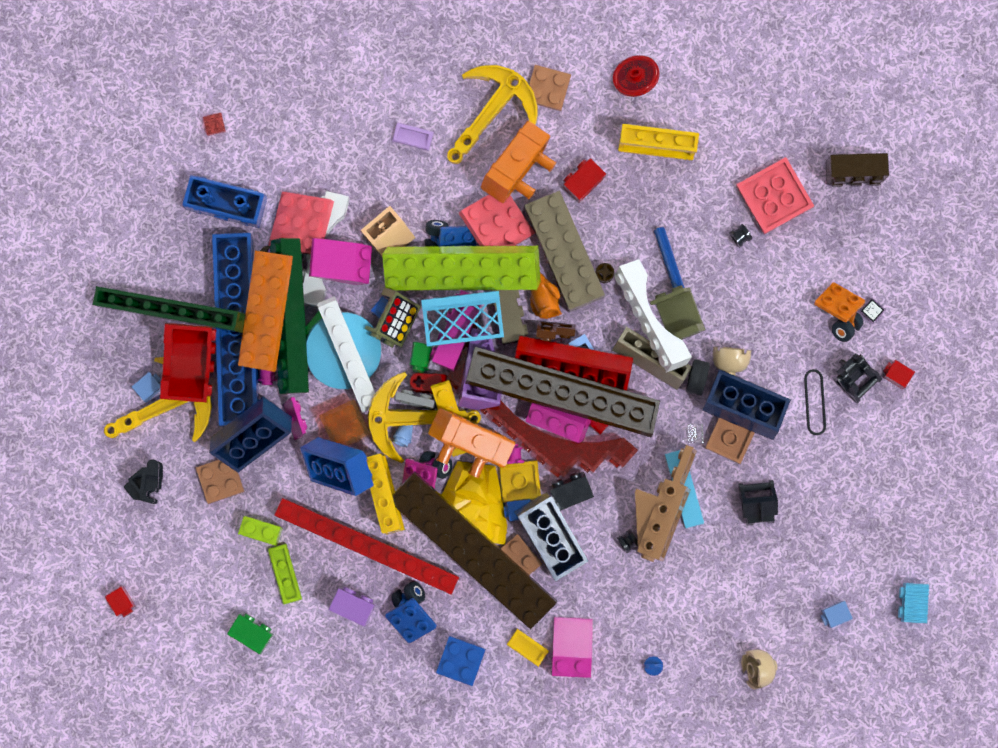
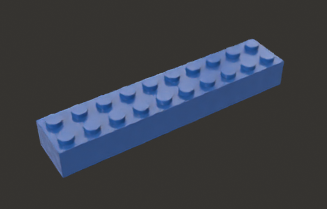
[212,233,259,427]

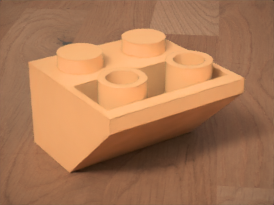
[361,206,415,258]

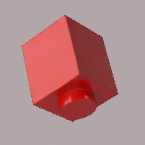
[883,360,915,390]
[105,586,136,618]

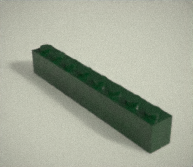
[270,238,309,394]
[92,286,246,333]

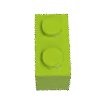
[238,516,283,546]

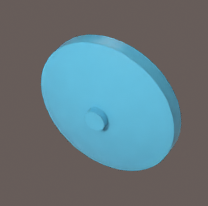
[306,312,381,389]

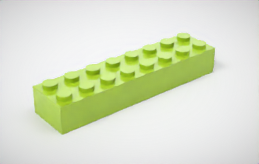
[382,246,541,290]

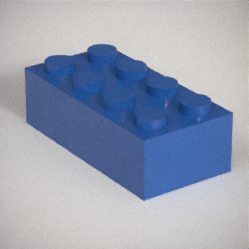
[300,437,374,496]

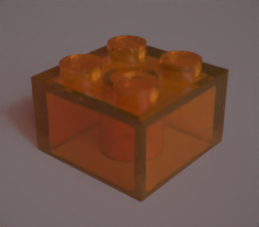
[319,399,371,446]

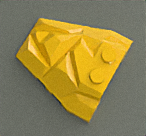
[441,461,507,545]

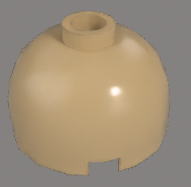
[712,347,751,376]
[741,649,777,690]

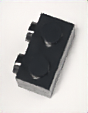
[549,472,594,511]

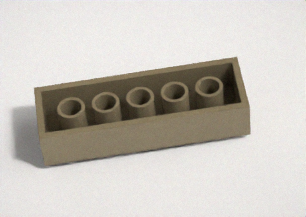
[524,190,605,313]

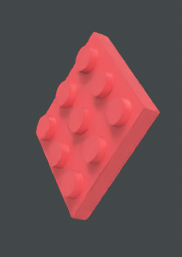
[736,157,814,235]
[268,191,334,255]
[459,195,535,246]

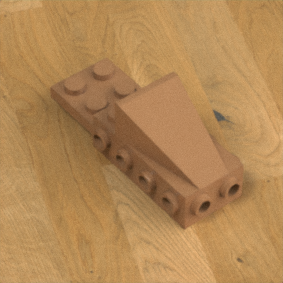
[635,445,697,562]

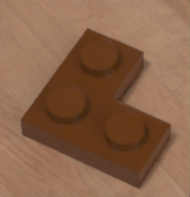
[536,321,576,341]

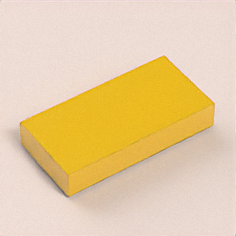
[506,629,549,667]

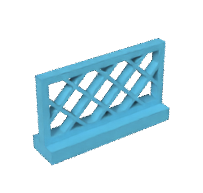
[421,291,504,346]

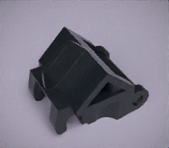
[834,353,882,404]
[124,459,163,504]
[738,480,778,526]

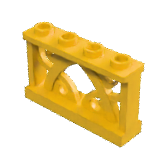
[618,124,699,161]
[367,454,405,535]

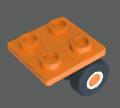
[814,282,865,342]

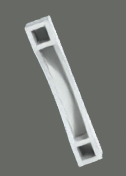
[302,191,350,308]
[615,260,692,372]
[317,296,375,413]

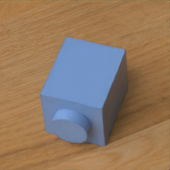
[132,372,161,403]
[820,601,853,628]

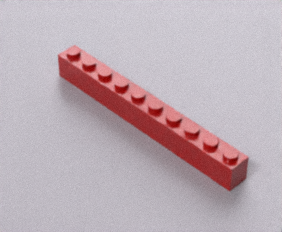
[274,498,460,595]

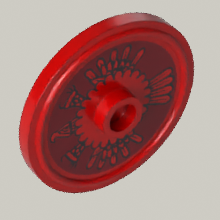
[613,55,660,97]

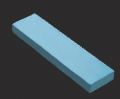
[665,450,704,529]

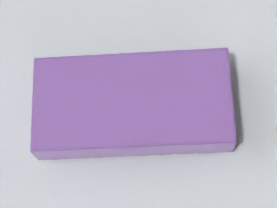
[392,123,434,151]

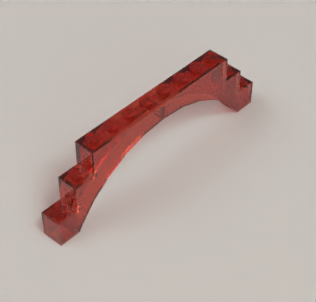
[447,317,638,478]

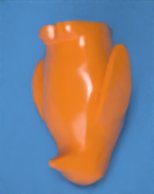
[530,272,562,319]

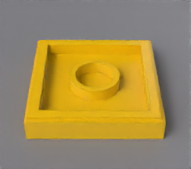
[499,460,541,503]

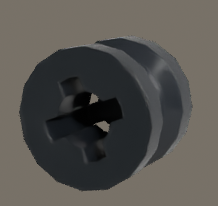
[729,224,752,248]
[617,529,638,553]

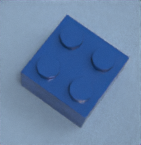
[436,636,486,687]

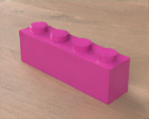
[430,290,481,372]

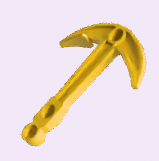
[447,65,538,164]
[104,357,212,442]
[368,372,481,463]

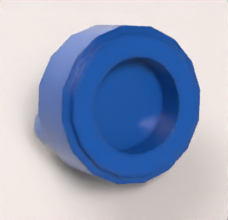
[644,656,663,676]

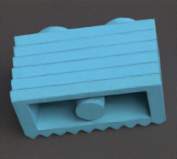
[898,583,929,624]

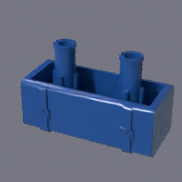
[182,175,267,228]

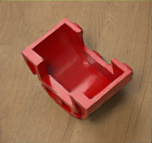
[160,323,216,403]

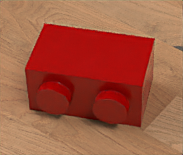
[563,158,606,203]

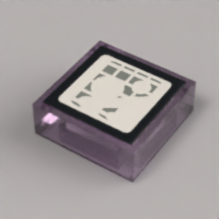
[859,297,886,325]

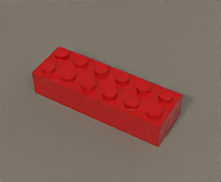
[515,336,633,391]

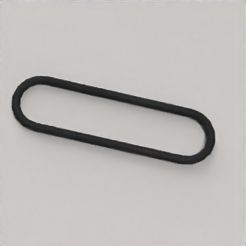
[804,369,826,436]

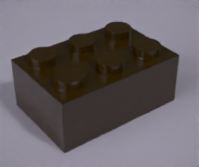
[825,153,889,187]

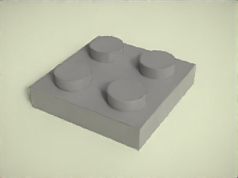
[395,390,436,410]

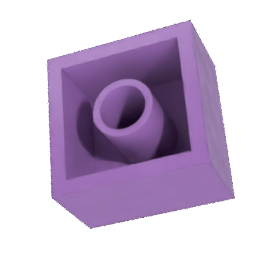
[329,587,376,626]

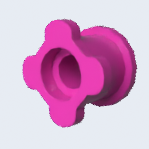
[258,367,277,385]
[507,444,524,464]

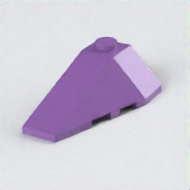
[458,328,501,410]

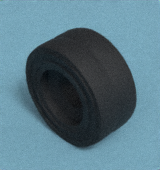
[686,359,710,396]

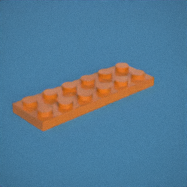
[238,250,293,372]

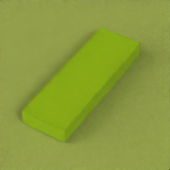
[268,544,302,605]

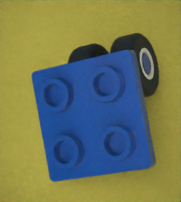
[425,220,477,246]
[385,581,437,643]

